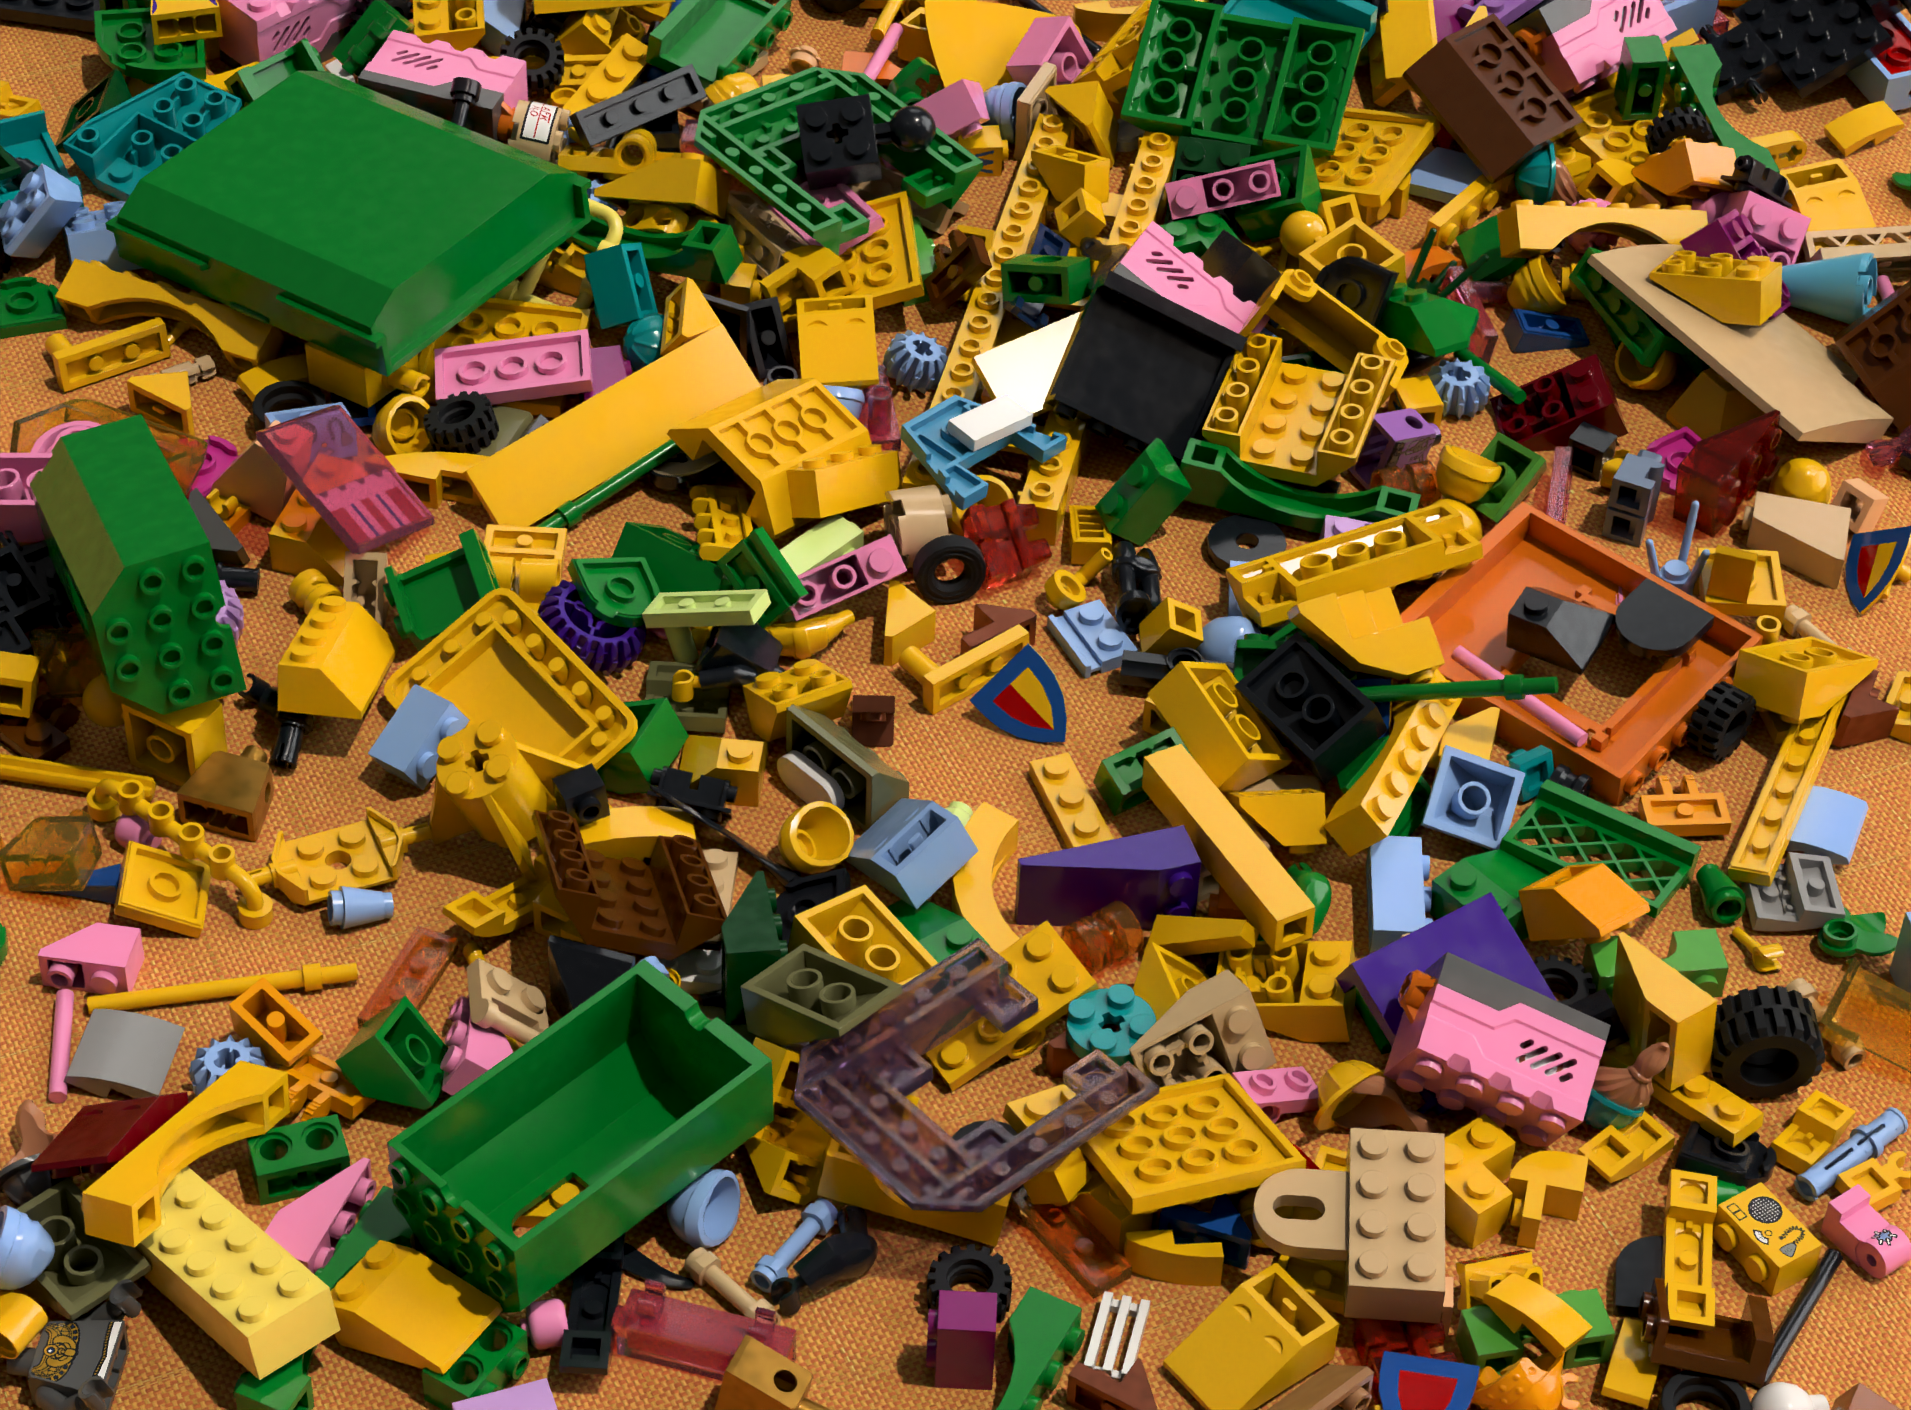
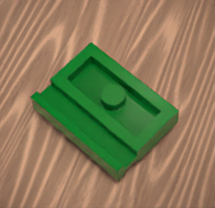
[717,526,809,629]

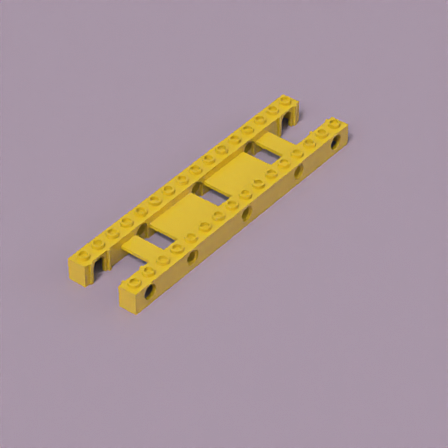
[902,113,1179,546]

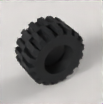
[1711,986,1825,1100]

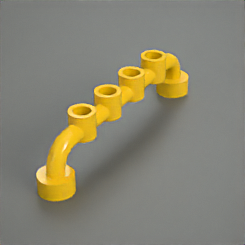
[86,779,274,930]

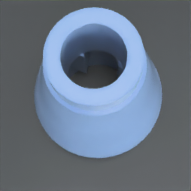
[327,886,394,929]

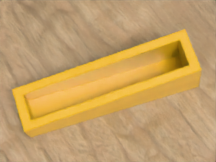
[1146,915,1259,956]

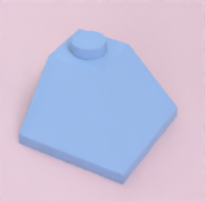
[1421,745,1525,851]

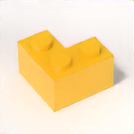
[1444,1114,1516,1249]

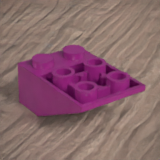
[1680,208,1791,321]

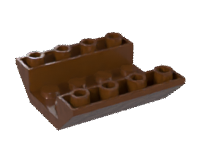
[1402,13,1592,184]
[1833,280,1911,438]
[532,810,727,961]

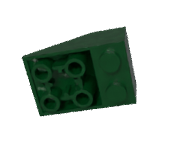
[1164,136,1251,235]
[721,871,788,1025]

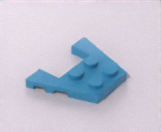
[900,395,1067,511]

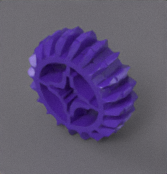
[537,580,647,677]

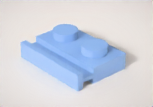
[1047,599,1138,679]

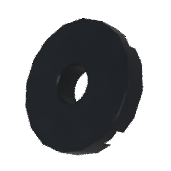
[1207,515,1287,573]

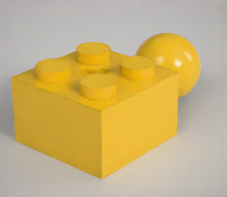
[1280,210,1406,283]
[82,674,228,787]

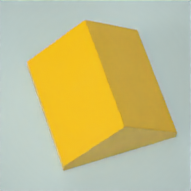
[1044,81,1119,168]

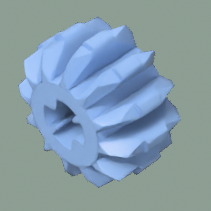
[883,329,948,394]
[1428,357,1491,420]
[189,1034,267,1097]

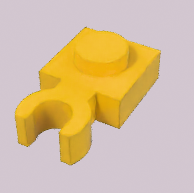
[1834,1151,1911,1211]

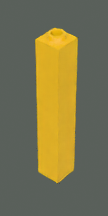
[1142,744,1315,952]

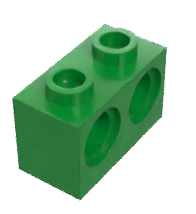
[1093,727,1194,816]
[246,1114,350,1205]
[422,1316,530,1410]

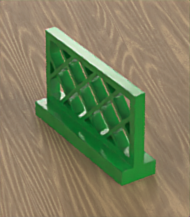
[1499,779,1701,918]

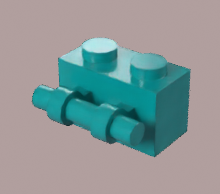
[583,242,658,329]

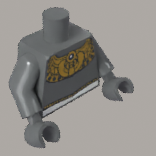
[6,1279,143,1410]

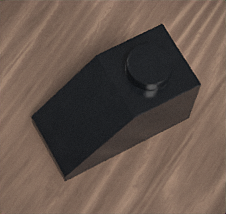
[741,296,795,380]

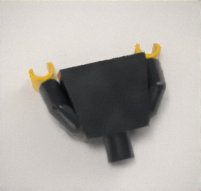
[671,623,786,702]

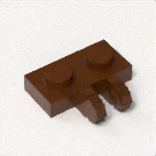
[924,229,992,313]
[0,690,81,762]

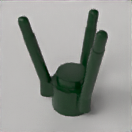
[1406,228,1489,298]

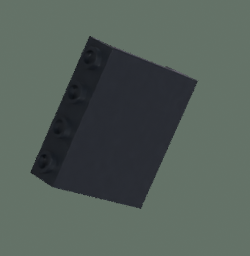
[1044,271,1248,468]

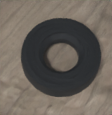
[913,535,986,605]

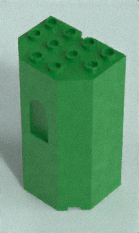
[30,414,247,715]
[387,959,774,1313]

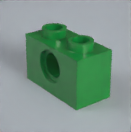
[1614,36,1668,120]
[1001,254,1092,305]

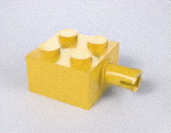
[305,342,430,408]

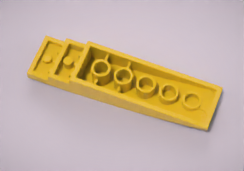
[463,323,761,526]

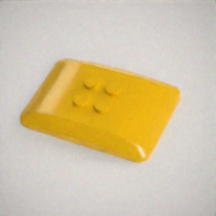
[384,588,638,807]

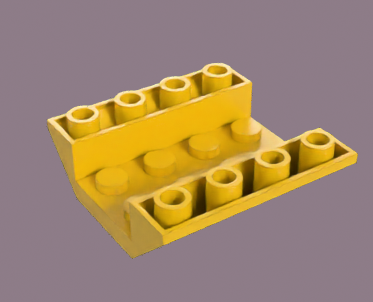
[1202,333,1396,487]
[667,378,872,541]

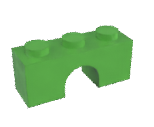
[1582,929,1729,1001]
[1456,1288,1615,1376]

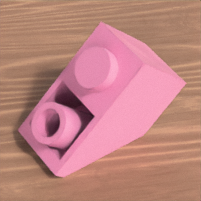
[38,923,145,995]

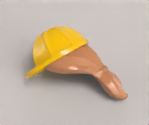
[1313,1060,1437,1133]

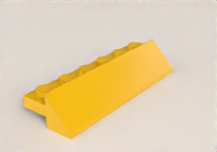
[1072,0,1209,104]
[1368,0,1437,107]
[1225,501,1484,627]

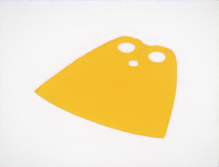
[925,0,1083,114]

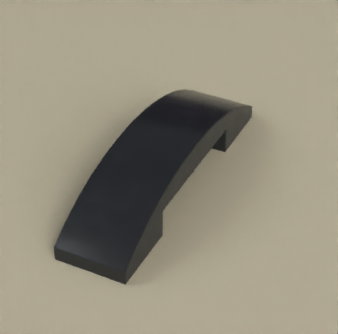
[559,1232,626,1375]

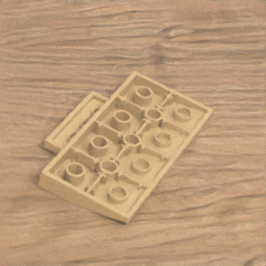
[1587,244,1894,444]

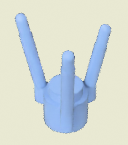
[1645,500,1710,596]

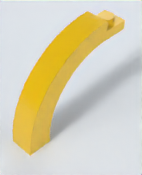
[952,802,1068,1016]

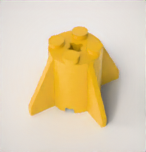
[429,720,584,881]

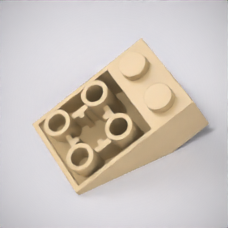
[1129,969,1277,1091]

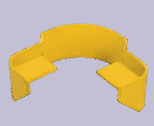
[1600,449,1630,489]

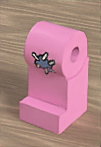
[1820,1184,1911,1279]

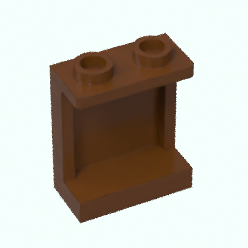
[1638,1277,1775,1385]

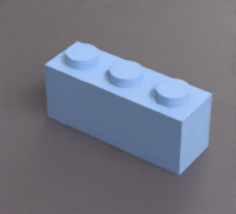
[1366,836,1433,954]

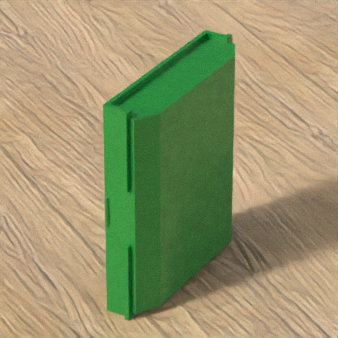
[105,71,592,377]

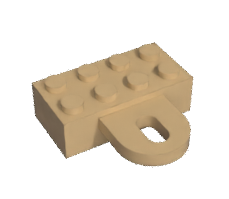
[1252,1128,1445,1324]

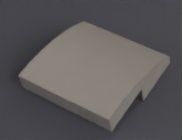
[1740,852,1846,931]
[64,1009,185,1098]

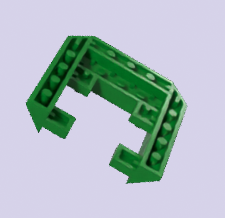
[694,67,983,255]

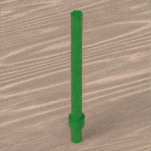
[536,439,682,529]
[1357,674,1559,703]

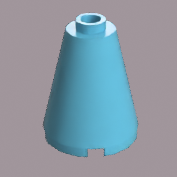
[1782,253,1878,324]

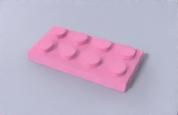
[434,329,593,405]

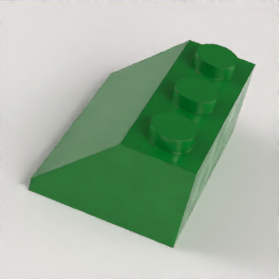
[612,522,733,593]

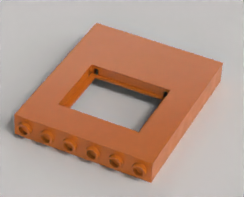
[1400,501,1763,806]

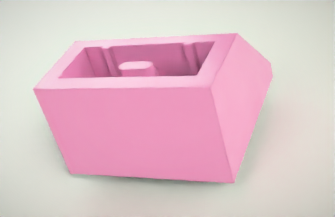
[1721,191,1811,266]

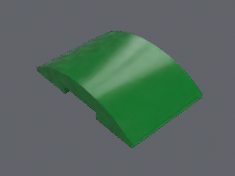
[1120,0,1365,158]

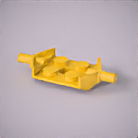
[247,807,432,905]

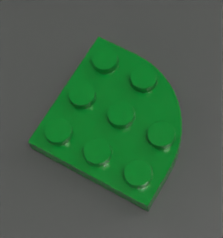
[94,7,206,84]

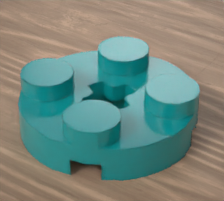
[1066,984,1157,1069]

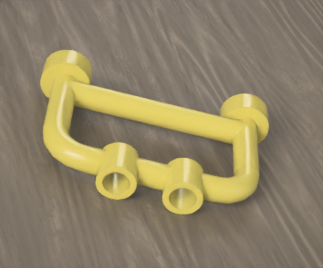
[495,198,624,309]

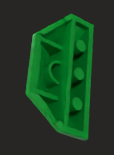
[1378,283,1479,357]

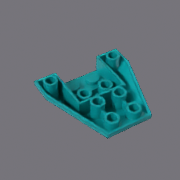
[63,71,242,202]

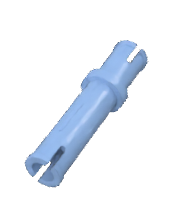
[1794,1107,1908,1202]

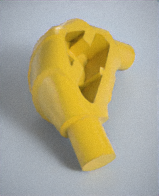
[764,609,855,660]

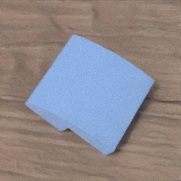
[1786,785,1868,865]

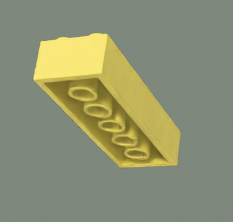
[135,1166,341,1380]

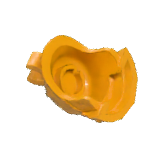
[1471,1352,1580,1410]

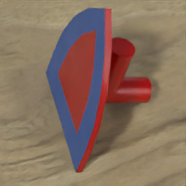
[1379,1351,1480,1410]

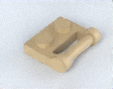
[467,958,549,1044]

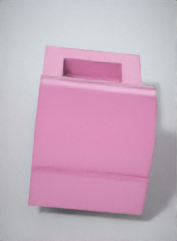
[1231,1066,1319,1124]

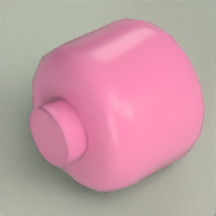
[114,814,163,848]
[520,1298,568,1350]

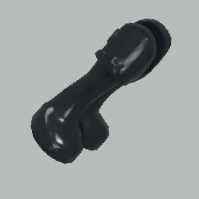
[1110,541,1162,635]

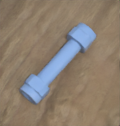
[750,1198,838,1293]

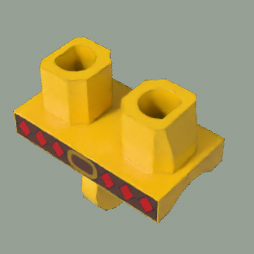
[1456,1250,1543,1310]

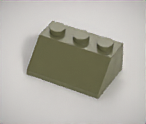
[786,704,909,831]

